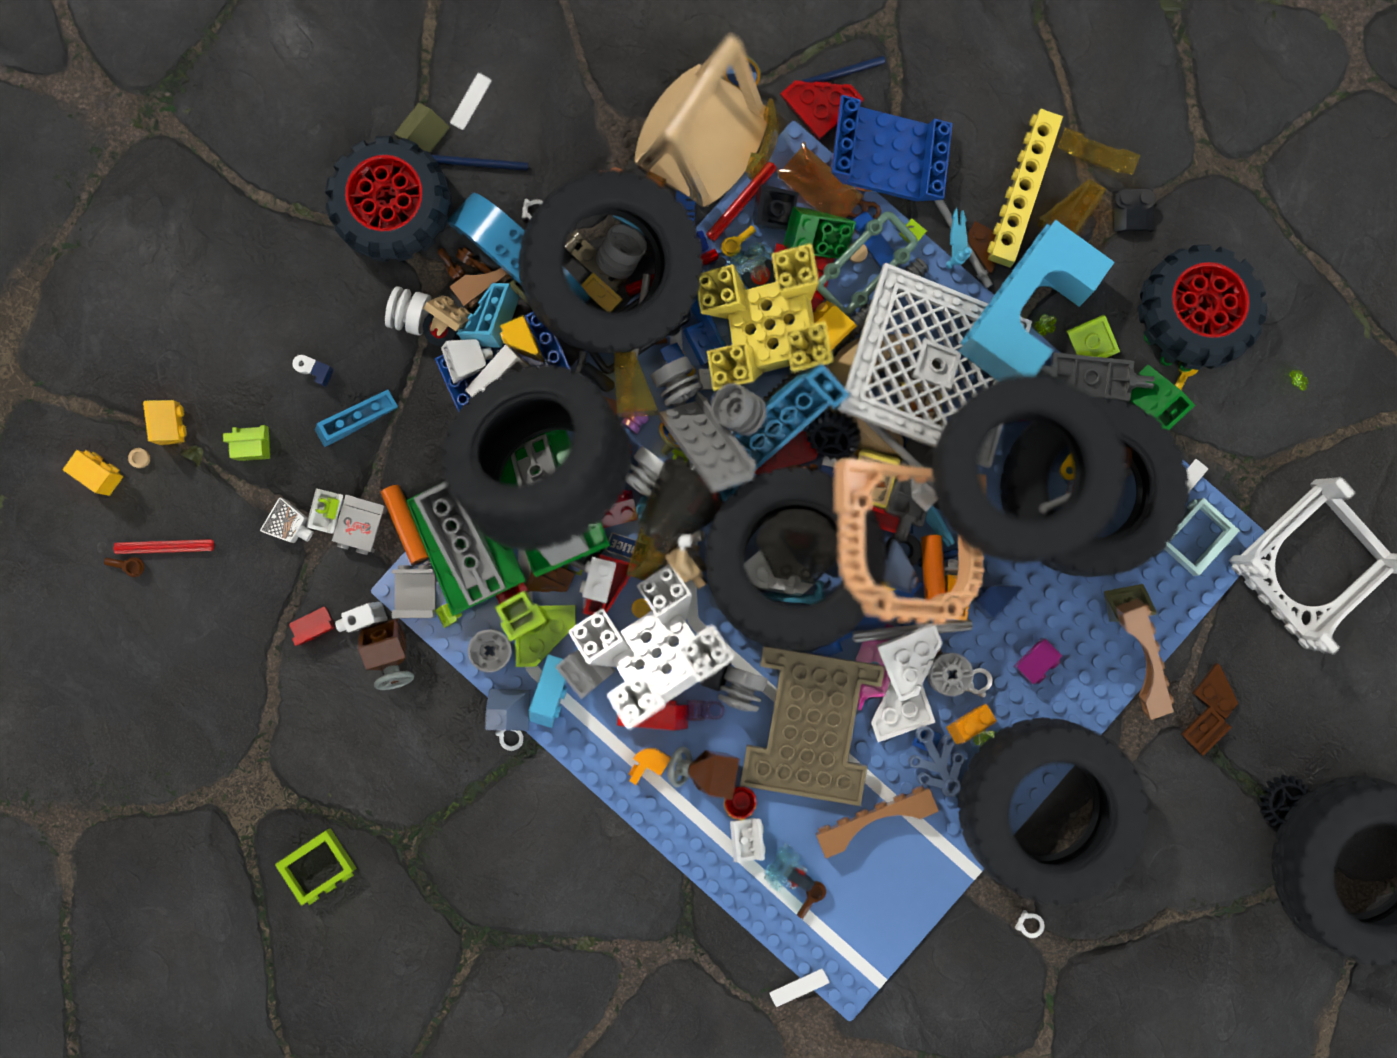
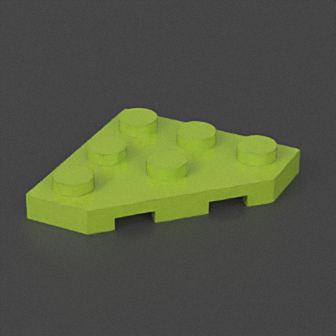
[515,605,576,667]

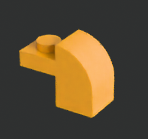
[628,748,671,785]

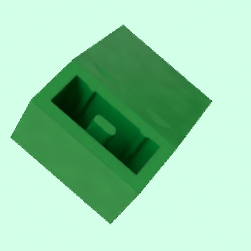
[783,206,856,259]
[1128,365,1195,431]

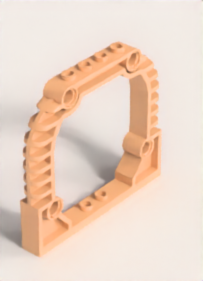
[835,459,987,624]

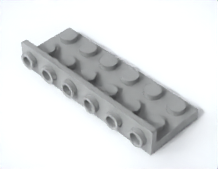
[659,392,756,492]

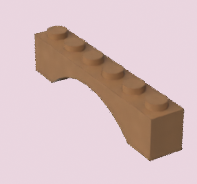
[450,268,512,309]
[1115,599,1174,720]
[815,785,939,858]

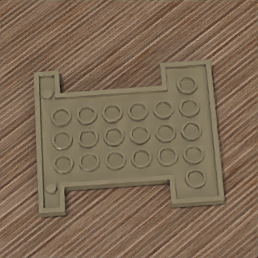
[740,645,885,806]

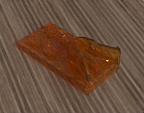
[777,141,864,218]

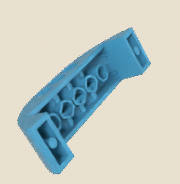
[447,193,590,304]
[699,364,850,501]

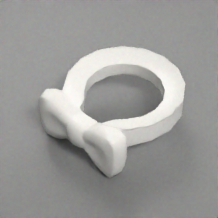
[522,199,544,220]
[966,668,993,698]
[495,730,523,751]
[1015,910,1044,938]

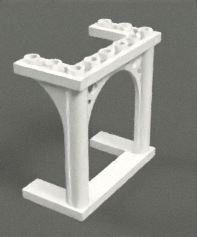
[1228,478,1397,653]

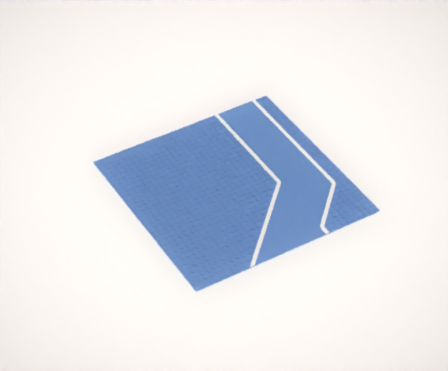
[371,121,1265,1021]

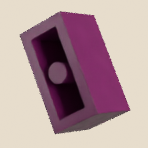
[1013,638,1062,684]

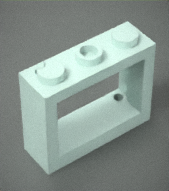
[1164,498,1240,576]

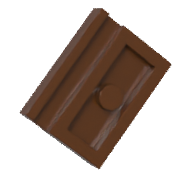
[1181,706,1232,756]

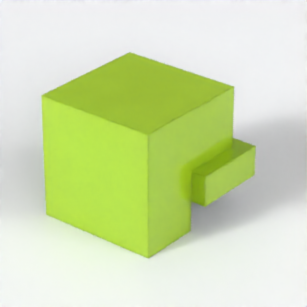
[223,425,270,461]
[495,591,547,642]

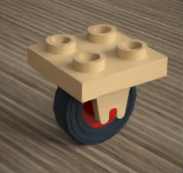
[423,296,470,346]

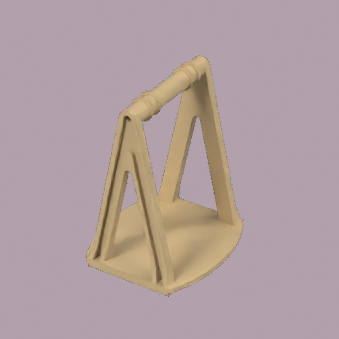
[635,35,769,208]

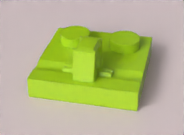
[1066,315,1120,358]

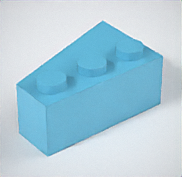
[457,283,520,348]
[529,654,568,728]

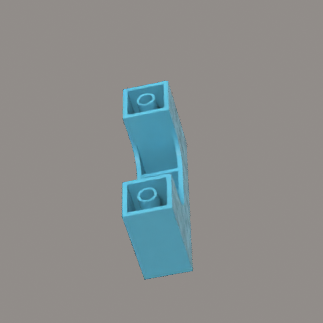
[958,219,1114,381]

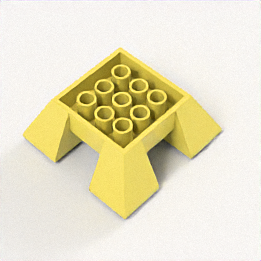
[698,244,833,391]

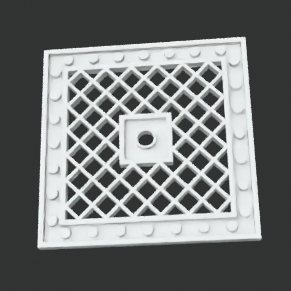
[838,263,1032,468]

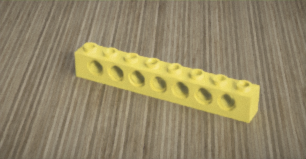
[987,109,1063,267]

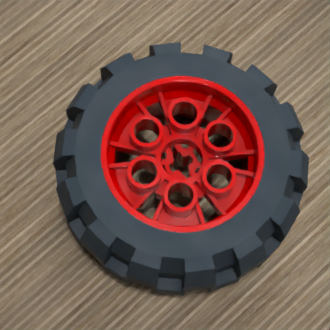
[325,136,451,262]
[1138,244,1268,370]

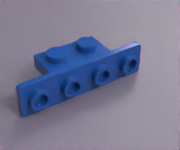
[683,299,726,366]

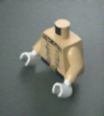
[665,531,708,589]

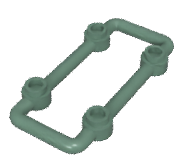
[817,211,918,315]

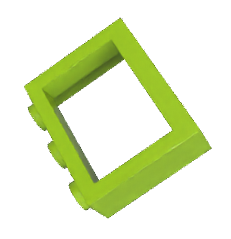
[275,828,357,906]

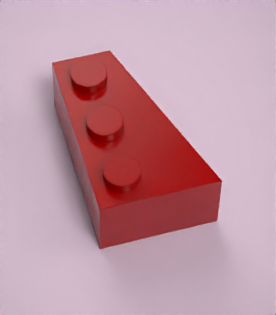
[581,554,639,615]
[617,700,689,731]

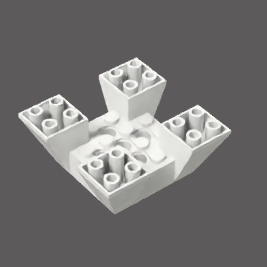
[568,564,735,729]

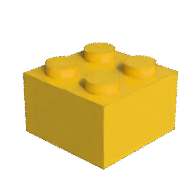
[63,450,123,496]

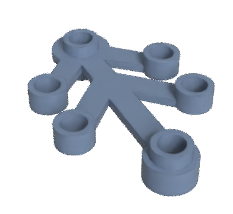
[908,726,965,797]

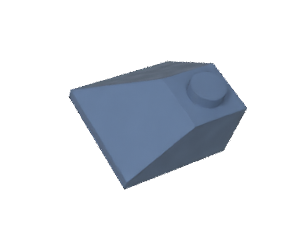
[883,540,918,593]
[485,689,530,731]

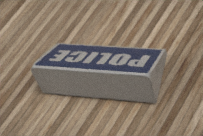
[605,532,650,564]

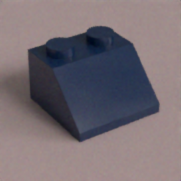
[970,586,1022,618]

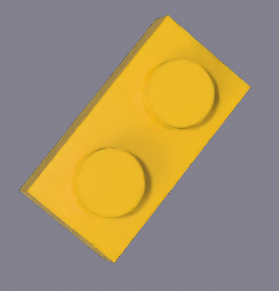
[581,273,623,313]

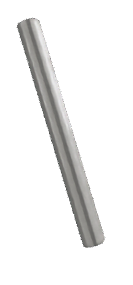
[852,619,972,642]

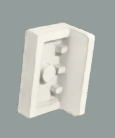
[306,489,344,534]
[580,557,616,603]
[730,818,766,863]

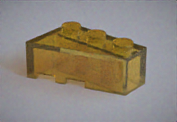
[1037,179,1106,235]
[614,352,660,418]

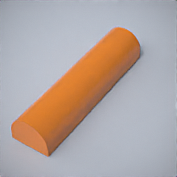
[380,485,429,566]
[921,535,946,601]

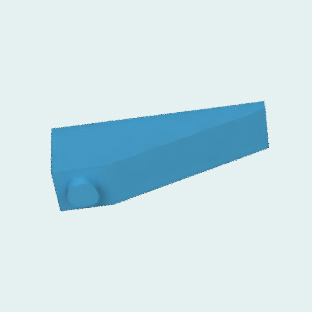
[315,390,398,447]

